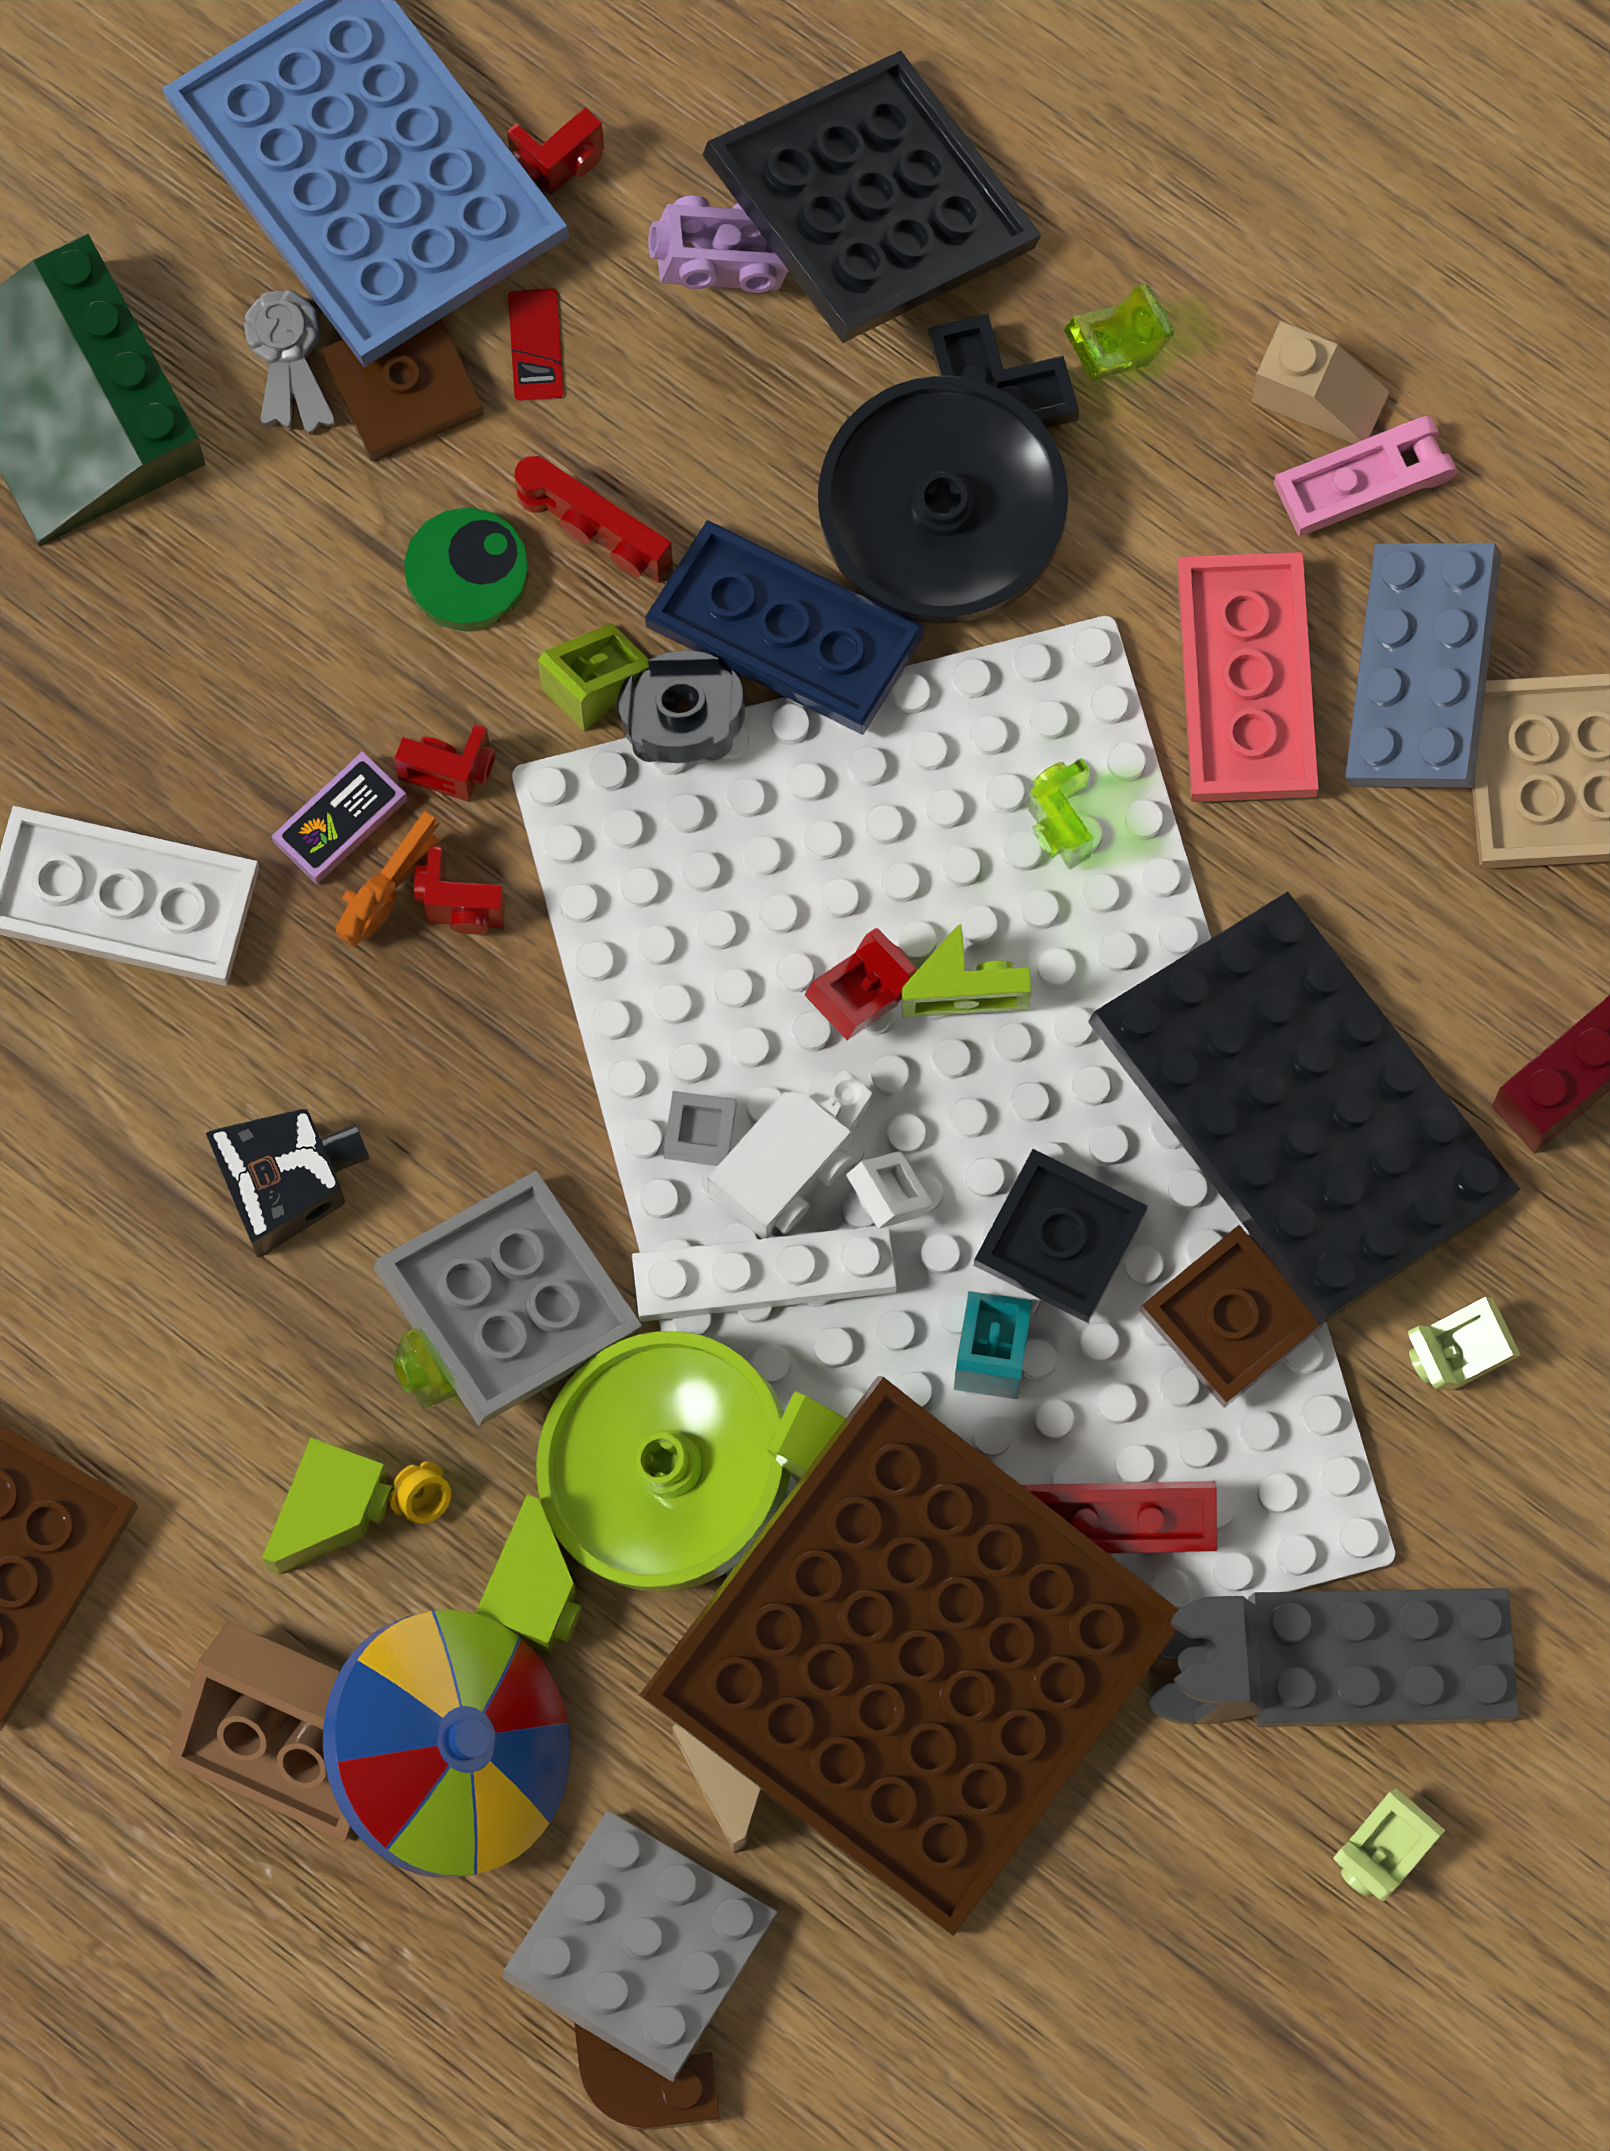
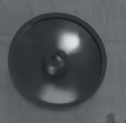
[818,376,1068,624]

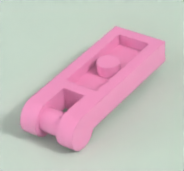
[1274,416,1458,537]

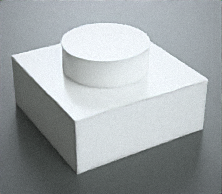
[846,1151,933,1229]

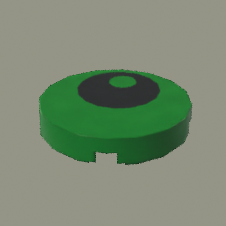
[404,507,529,631]

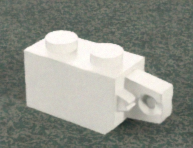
[707,1069,872,1239]

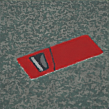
[508,288,563,401]

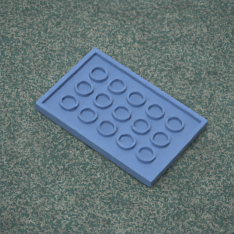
[162,0,569,367]

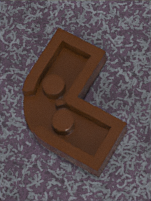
[574,2023,720,2130]

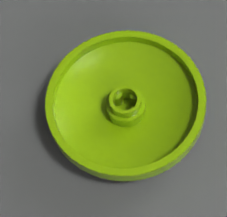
[536,1331,790,1592]

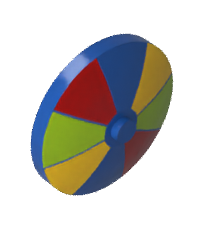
[323,1609,570,1878]

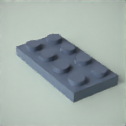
[1345,543,1502,788]

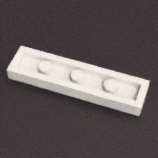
[632,1226,896,1322]

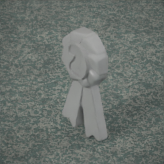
[244,290,335,435]

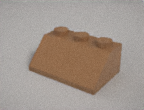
[167,1621,352,1842]

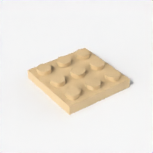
[1472,674,1610,869]

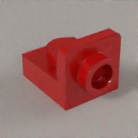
[394,724,496,802]

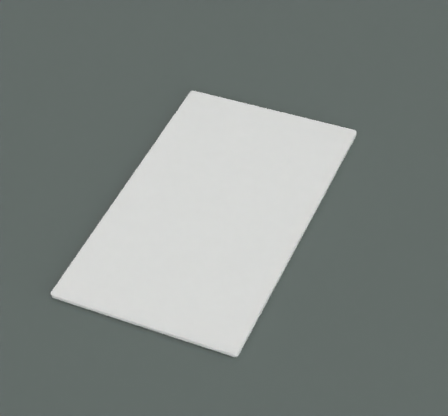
[512,616,1395,1609]

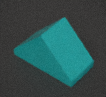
[954,1291,1032,1400]

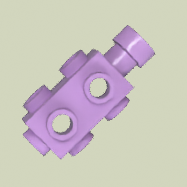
[648,195,788,293]

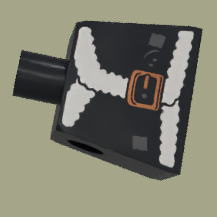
[206,1109,370,1257]

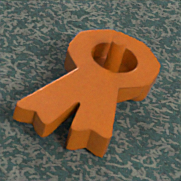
[335,811,441,946]

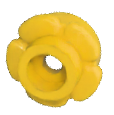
[389,1461,451,1524]

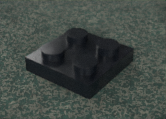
[973,1149,1148,1324]

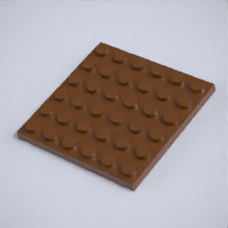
[639,1376,1179,1936]

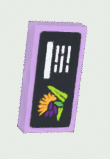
[272,751,407,885]

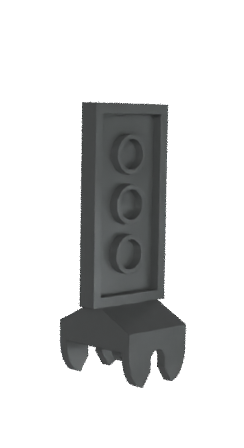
[1146,1588,1519,1727]

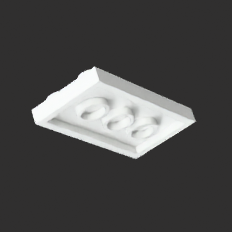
[0,806,259,986]

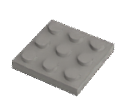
[373,1171,643,1426]
[502,1810,777,2082]

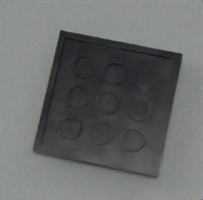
[702,50,1041,343]

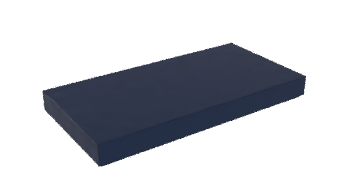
[645,520,925,735]

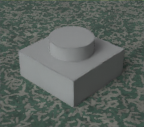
[663,1091,737,1166]

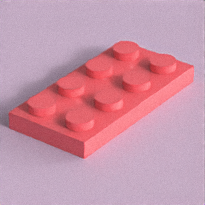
[1177,552,1318,802]

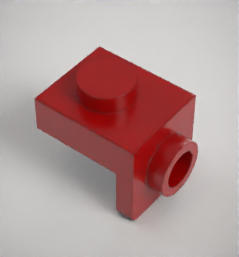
[507,107,604,195]
[414,846,505,934]
[804,928,917,1041]

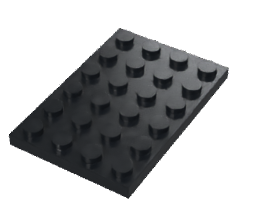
[1088,891,1520,1326]

